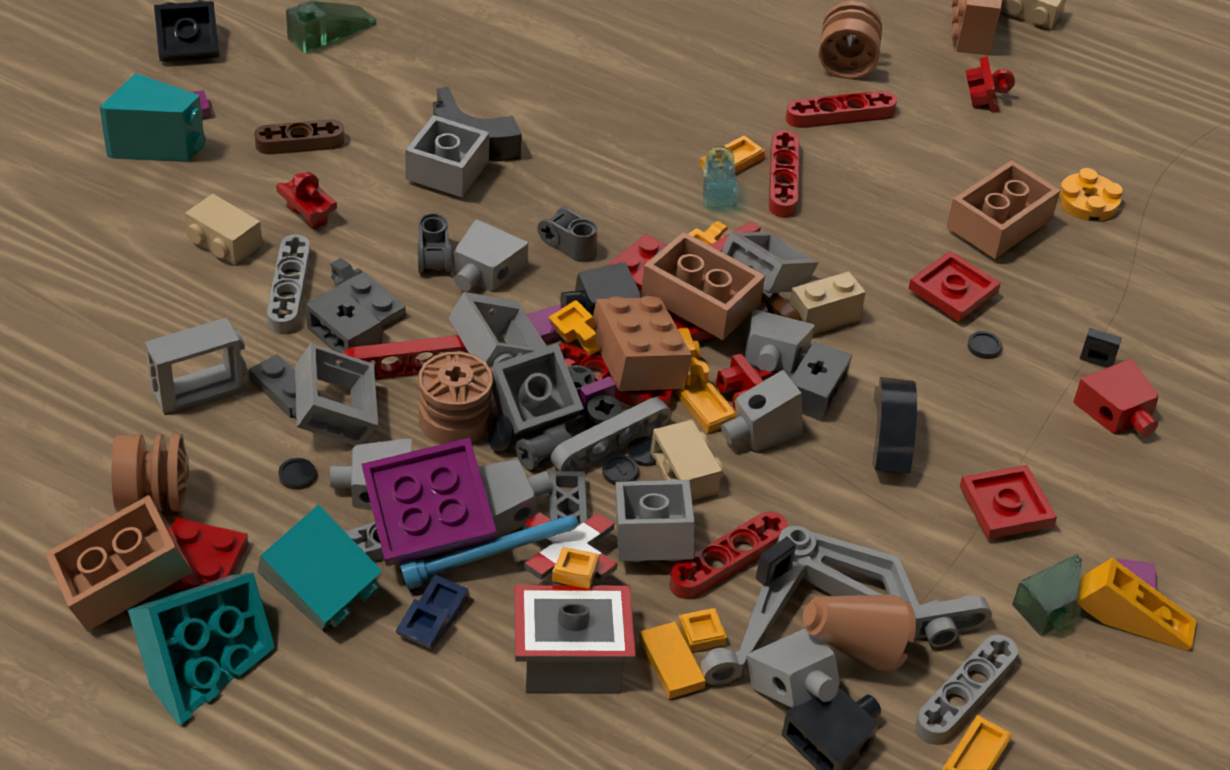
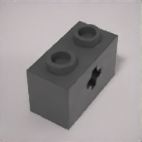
[306,286,382,353]
[788,341,852,421]

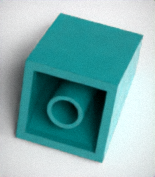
[99,73,206,162]
[257,504,382,631]

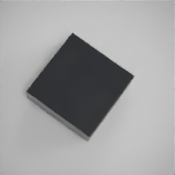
[1080,328,1122,368]
[756,536,797,586]

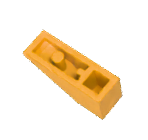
[1075,558,1197,651]

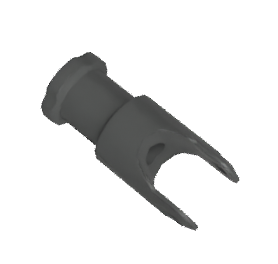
[515,415,584,470]

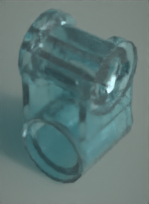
[703,145,738,207]

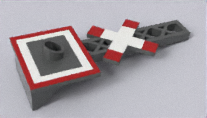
[514,471,636,693]

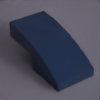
[396,574,470,649]

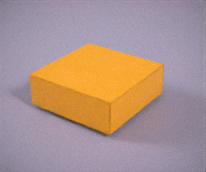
[552,547,599,589]
[678,608,727,653]

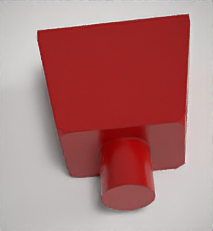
[1073,359,1159,437]

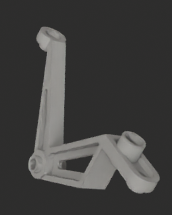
[700,526,992,685]

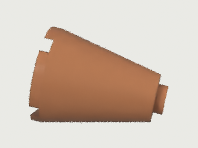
[802,595,916,673]

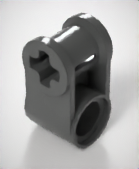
[537,206,597,262]
[418,213,451,273]

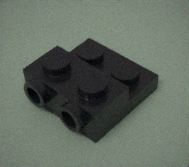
[154,0,220,62]

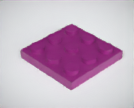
[361,438,497,567]

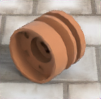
[819,1,883,79]
[418,352,493,444]
[111,434,190,512]

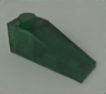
[286,1,376,53]

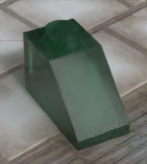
[1012,554,1082,636]

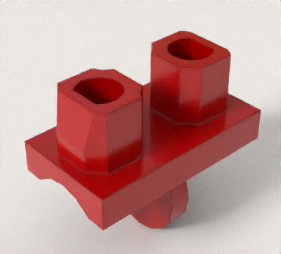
[965,56,1015,112]
[276,172,337,229]
[715,354,775,410]

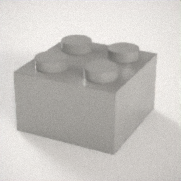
[405,115,489,197]
[490,343,584,440]
[616,480,694,562]

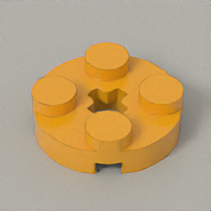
[1059,168,1123,221]

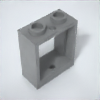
[722,232,819,293]
[448,292,547,368]
[145,317,247,415]
[295,343,378,446]

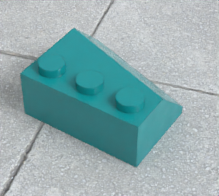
[128,572,275,725]

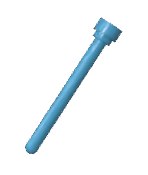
[400,515,578,590]

